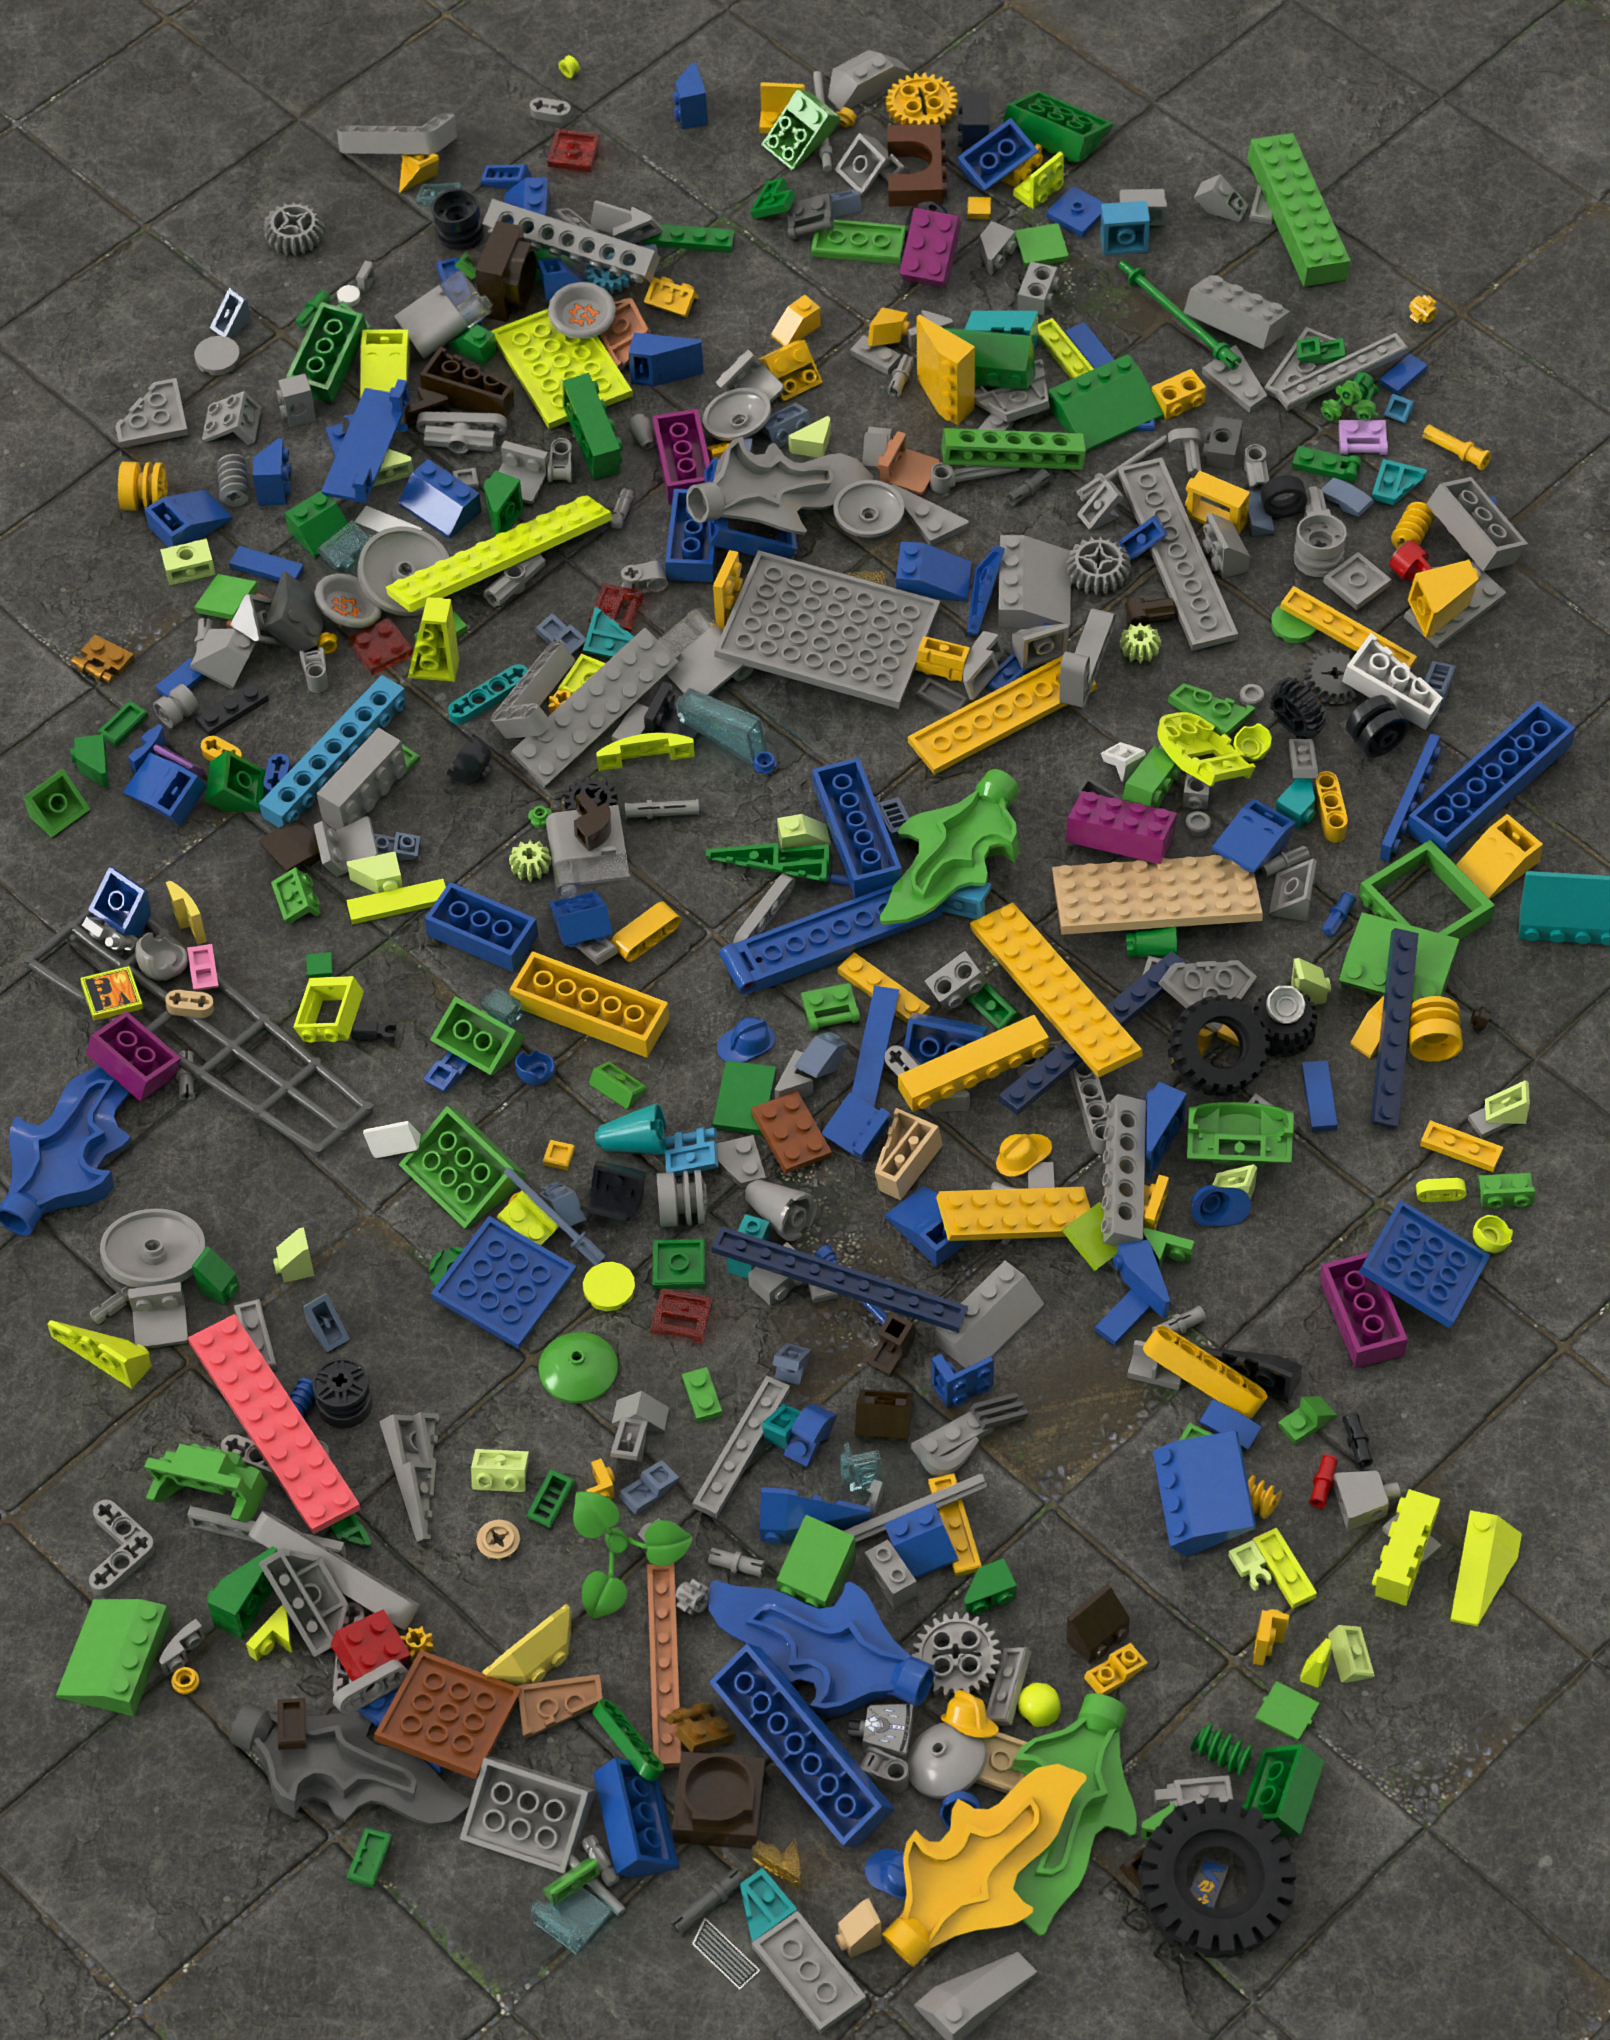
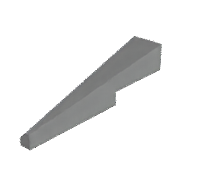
[379,1412,439,1542]

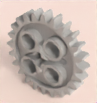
[912,1612,1002,1700]

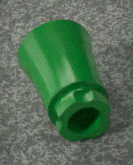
[1126,926,1178,958]

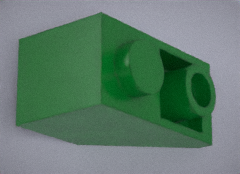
[964,1558,1017,1615]

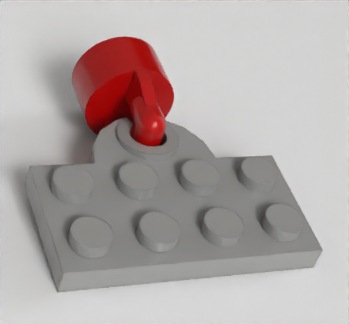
[1389,540,1506,649]

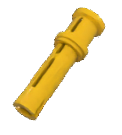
[1422,424,1492,471]

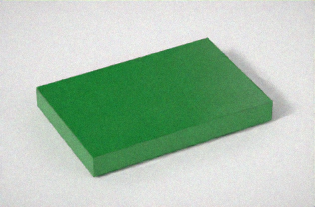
[713,1060,776,1135]

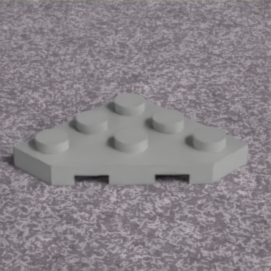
[115,378,188,448]
[1158,960,1257,1033]

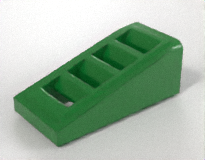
[526,1469,577,1529]

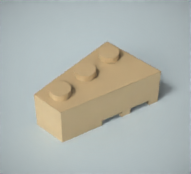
[875,1108,943,1200]

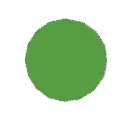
[1271,605,1318,644]

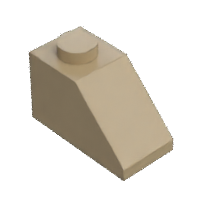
[836,1898,882,1958]

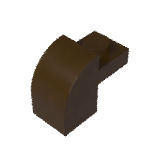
[574,791,611,851]
[867,1312,916,1377]

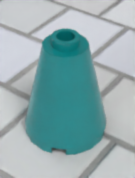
[595,1104,668,1155]

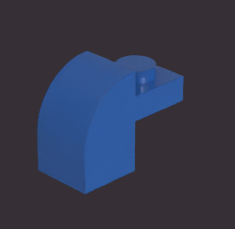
[784,1403,837,1467]

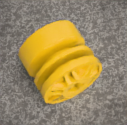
[118,461,168,511]
[1408,996,1463,1062]

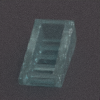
[416,182,465,206]

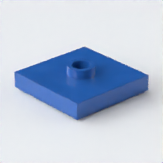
[1046,186,1106,237]

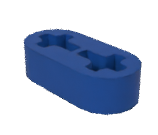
[264,753,291,794]

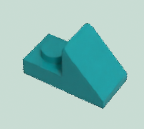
[761,1404,802,1450]

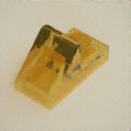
[752,1838,802,1890]

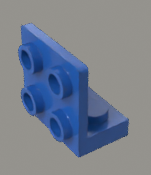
[822,1093,892,1162]
[932,1354,994,1409]

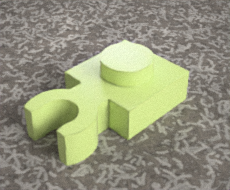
[1228,1540,1271,1591]

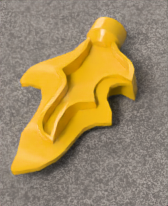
[881,1764,1087,1967]

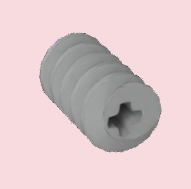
[217,454,249,507]

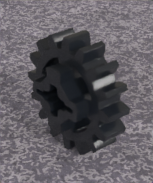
[564,776,618,811]

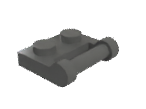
[787,193,834,240]

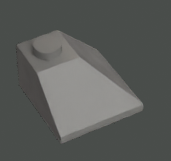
[835,133,888,196]
[1012,623,1069,670]
[189,629,257,689]

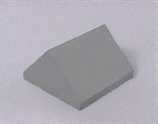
[230,594,283,646]
[1269,858,1317,921]

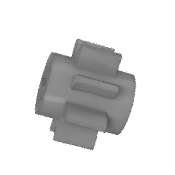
[675,1579,709,1615]

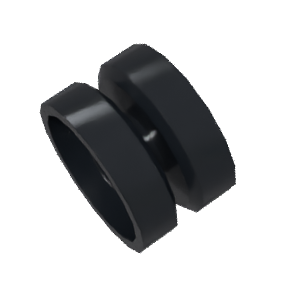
[1346,695,1410,758]

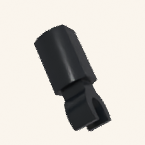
[351,1021,397,1043]

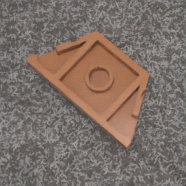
[600,298,651,371]

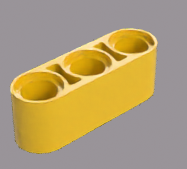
[1314,771,1348,843]
[610,901,681,962]

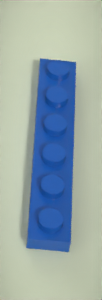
[1380,733,1442,862]

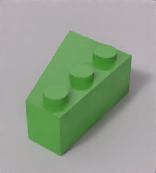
[1122,746,1181,808]

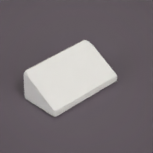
[363,1121,421,1158]

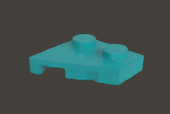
[1371,459,1427,505]
[583,607,634,658]
[740,1867,797,1942]

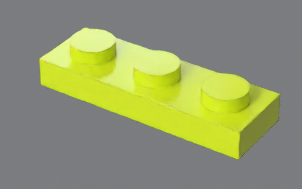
[1253,1527,1317,1609]

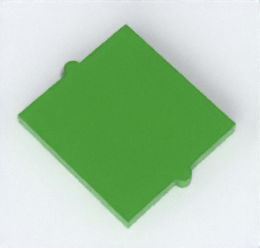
[1255,1681,1320,1741]

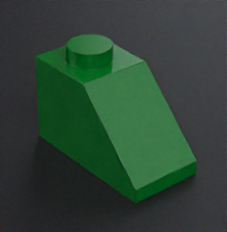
[447,324,497,366]
[70,734,109,788]
[192,1246,239,1306]

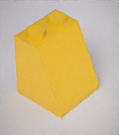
[1408,560,1479,639]

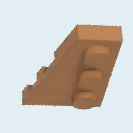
[517,1674,603,1740]

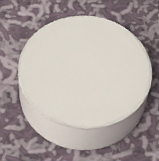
[337,285,361,307]

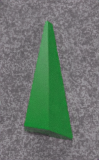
[706,843,833,881]

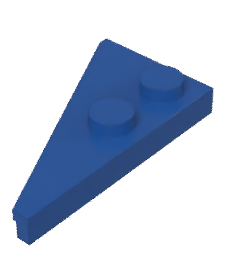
[967,545,1005,637]

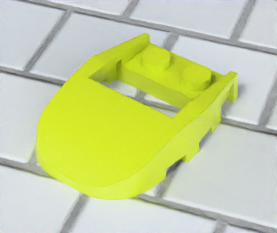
[1157,712,1256,786]

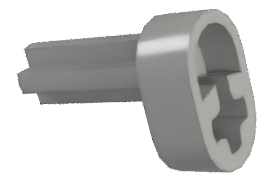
[1168,428,1201,476]

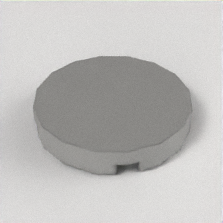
[194,336,241,376]

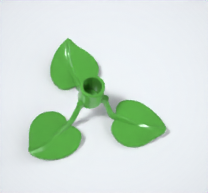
[573,1491,692,1619]

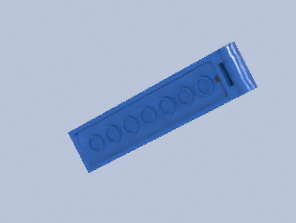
[719,883,942,994]

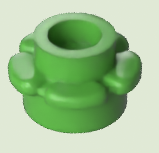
[528,805,552,829]

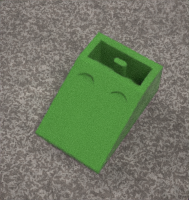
[762,89,841,170]

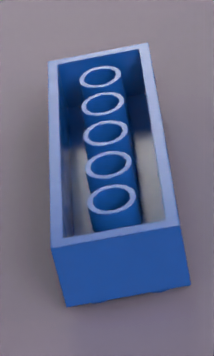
[812,757,902,898]

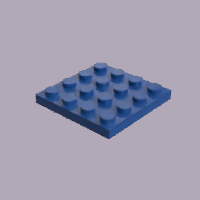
[1359,1200,1490,1329]
[431,1216,576,1349]

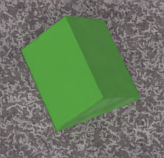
[24,769,90,837]

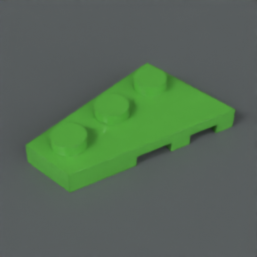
[1168,683,1256,736]

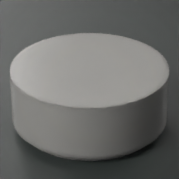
[1240,684,1264,708]
[1186,811,1211,836]

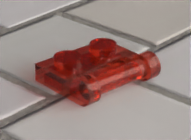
[589,583,644,633]
[650,1288,713,1343]

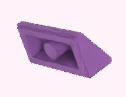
[153,744,205,777]

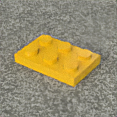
[713,550,743,630]

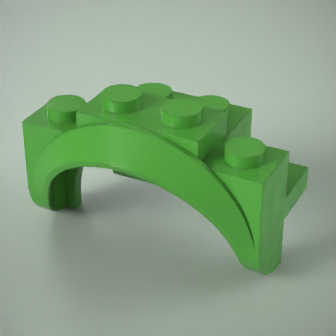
[1187,1102,1294,1167]
[144,1444,269,1523]

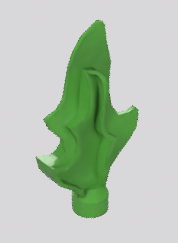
[880,769,1020,925]
[1011,1693,1137,1936]

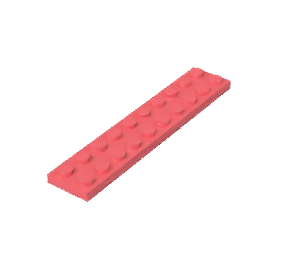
[188,1314,361,1535]

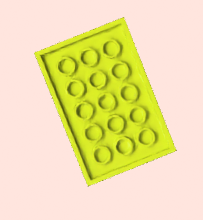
[491,309,633,429]

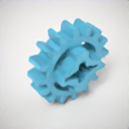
[585,252,633,294]

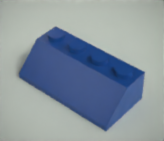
[593,1758,679,1878]

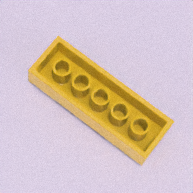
[509,951,670,1058]

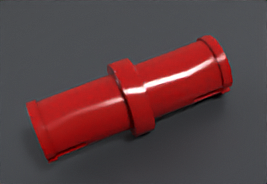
[1309,1454,1338,1509]

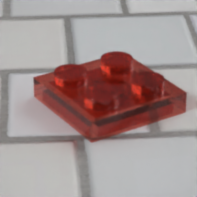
[547,129,600,172]
[348,617,413,675]

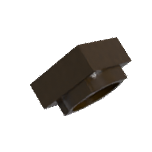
[475,221,538,322]
[672,1751,766,1850]

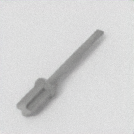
[1077,435,1167,502]

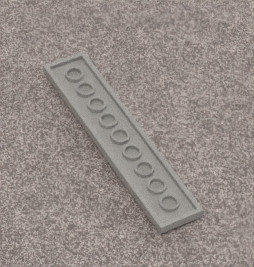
[1117,457,1238,651]

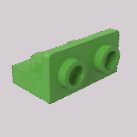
[271,868,321,924]
[1478,1173,1536,1209]

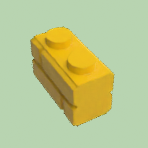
[915,636,970,682]

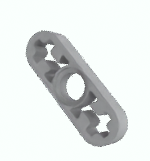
[333,1660,408,1715]

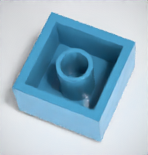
[1100,201,1150,255]

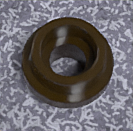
[1470,1006,1491,1031]

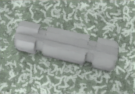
[609,488,634,529]
[90,1286,134,1324]
[582,1835,619,1887]

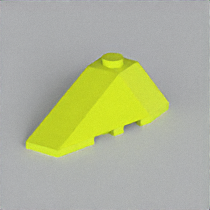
[47,1320,152,1389]
[1450,1510,1522,1627]

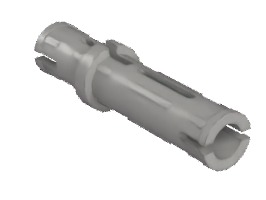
[625,799,699,819]

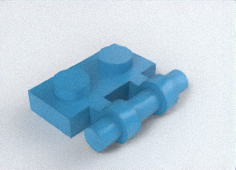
[665,1127,718,1176]

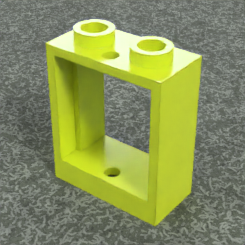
[293,976,364,1043]

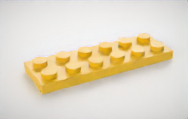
[936,1187,1090,1241]

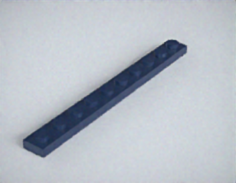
[999,951,1189,1116]
[712,1226,968,1333]

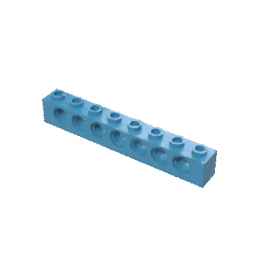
[259,675,407,827]

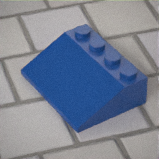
[1153,1431,1257,1557]

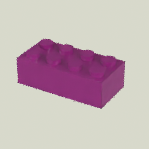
[652,409,710,504]
[1065,791,1177,864]
[1320,1252,1408,1368]

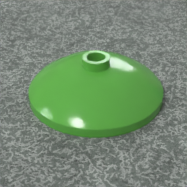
[539,1332,618,1404]

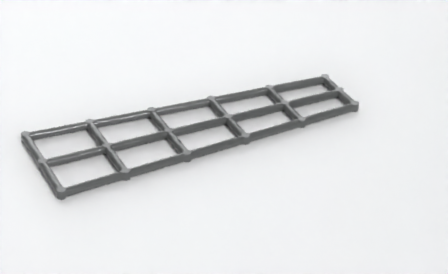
[24,909,373,1158]

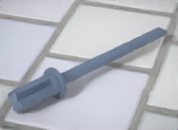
[505,1168,606,1266]

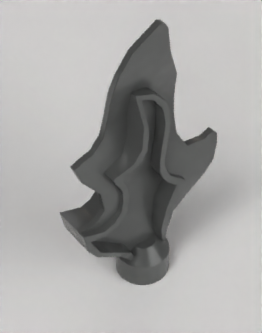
[230,1702,471,1827]

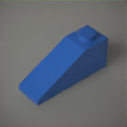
[1113,1240,1171,1318]

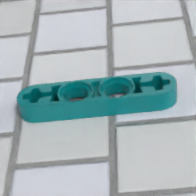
[448,664,528,725]

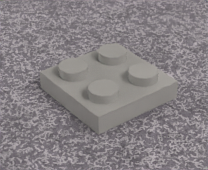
[1323,552,1392,610]

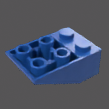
[629,332,704,386]
[145,489,233,548]
[123,753,207,826]
[1212,798,1296,873]
[884,1186,971,1267]

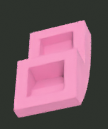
[187,944,219,991]

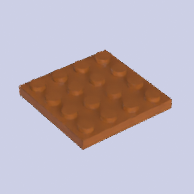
[374,1650,522,1780]

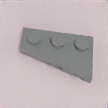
[1202,345,1267,413]

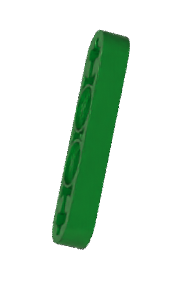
[593,1699,664,1781]

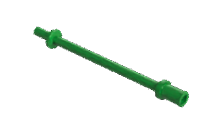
[1118,260,1242,370]

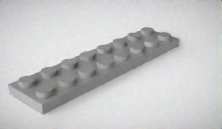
[510,628,679,788]

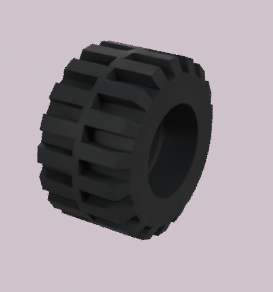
[1253,989,1317,1057]

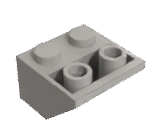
[1202,513,1250,579]

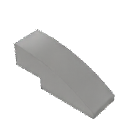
[963,631,1005,700]

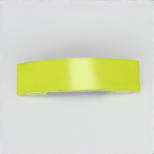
[596,733,695,771]

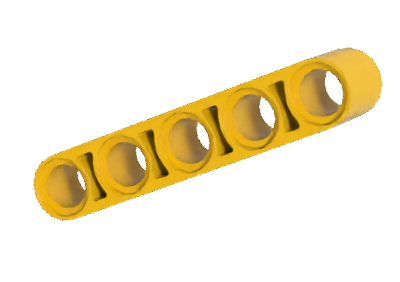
[1143,1325,1267,1419]

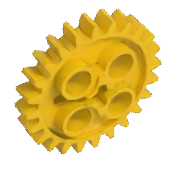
[886,73,958,126]

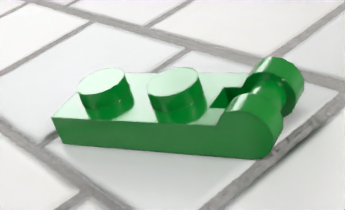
[1292,446,1362,482]

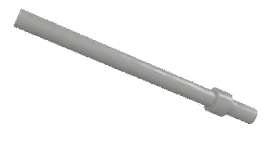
[813,71,833,172]

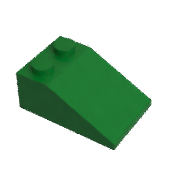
[207,1546,278,1639]

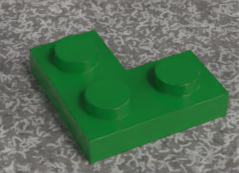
[749,178,796,219]

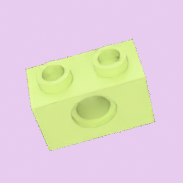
[161,539,216,586]

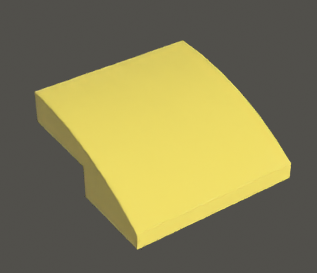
[166,881,207,945]

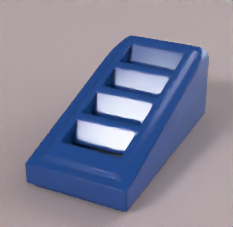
[480,164,531,190]

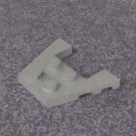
[975,359,1050,422]

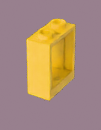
[1185,471,1250,534]

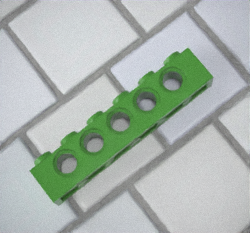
[941,428,1086,470]

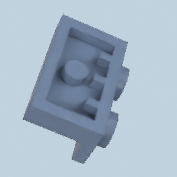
[759,403,812,448]

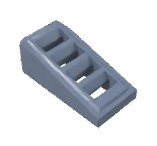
[1424,661,1456,708]
[877,797,910,844]

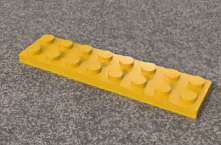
[908,655,1097,775]

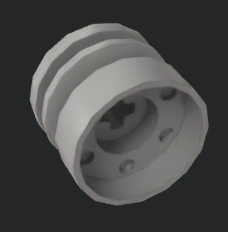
[1293,513,1347,577]
[656,1170,708,1228]

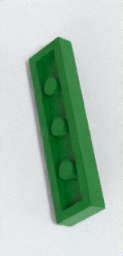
[642,224,735,253]

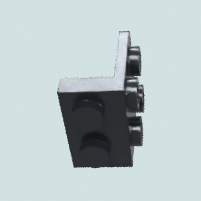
[580,1160,646,1222]

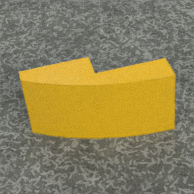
[1084,1643,1148,1695]

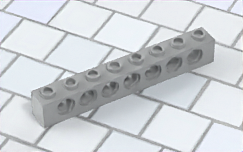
[482,199,660,283]

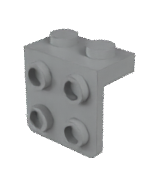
[716,350,784,404]

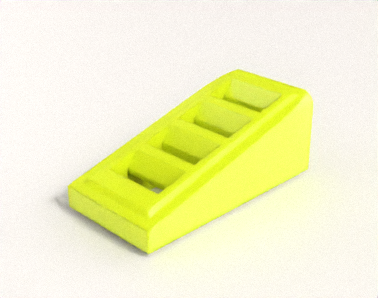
[1300,1638,1332,1688]

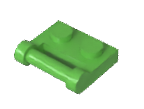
[801,983,860,1032]

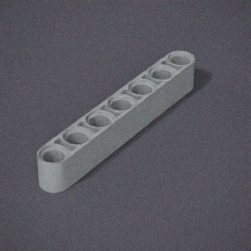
[248,1511,420,1630]

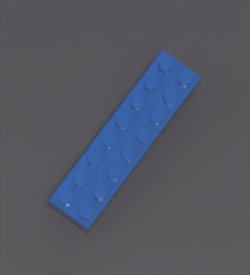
[1407,701,1575,857]
[709,1643,895,1849]

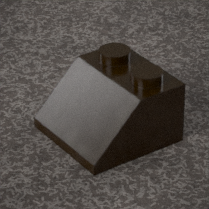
[855,1389,913,1441]
[1066,1584,1130,1664]

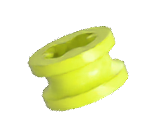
[559,55,580,78]

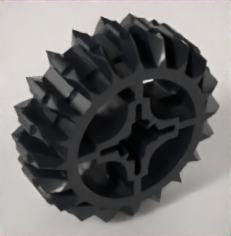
[1268,677,1327,739]

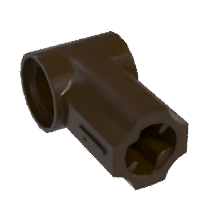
[1125,597,1175,627]

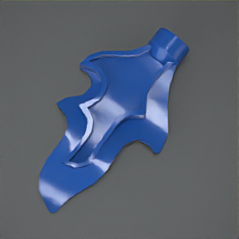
[0,1065,131,1236]
[708,1580,935,1719]

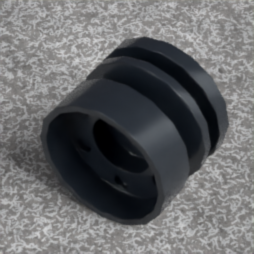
[432,188,484,250]
[313,1358,373,1429]

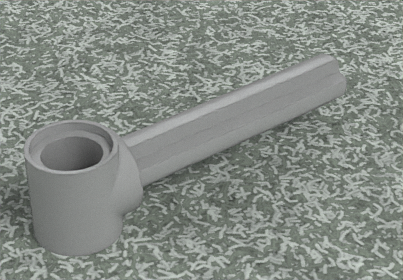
[930,463,1020,494]

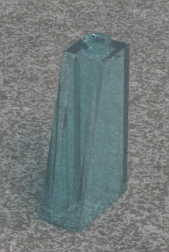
[675,688,767,766]

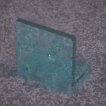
[530,1887,612,1955]

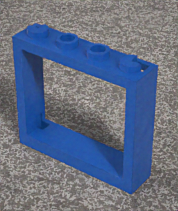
[704,457,798,559]

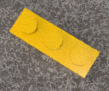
[1420,1120,1503,1172]

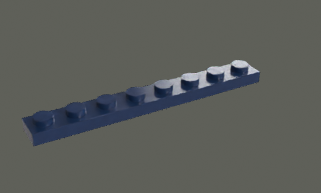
[1370,928,1419,1129]

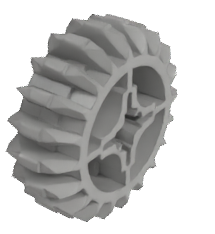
[264,201,325,256]
[1066,536,1131,595]

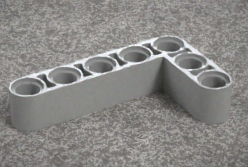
[337,113,458,154]
[1059,608,1116,708]
[491,640,575,739]
[1017,1040,1107,1154]

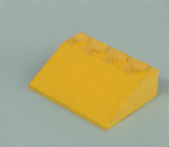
[916,314,975,425]

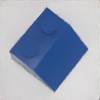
[672,62,708,130]
[88,866,151,936]
[884,1502,959,1579]

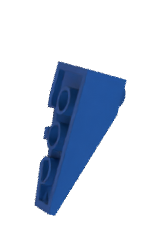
[759,1487,871,1545]

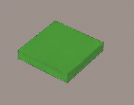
[1014,223,1069,269]
[194,574,259,620]

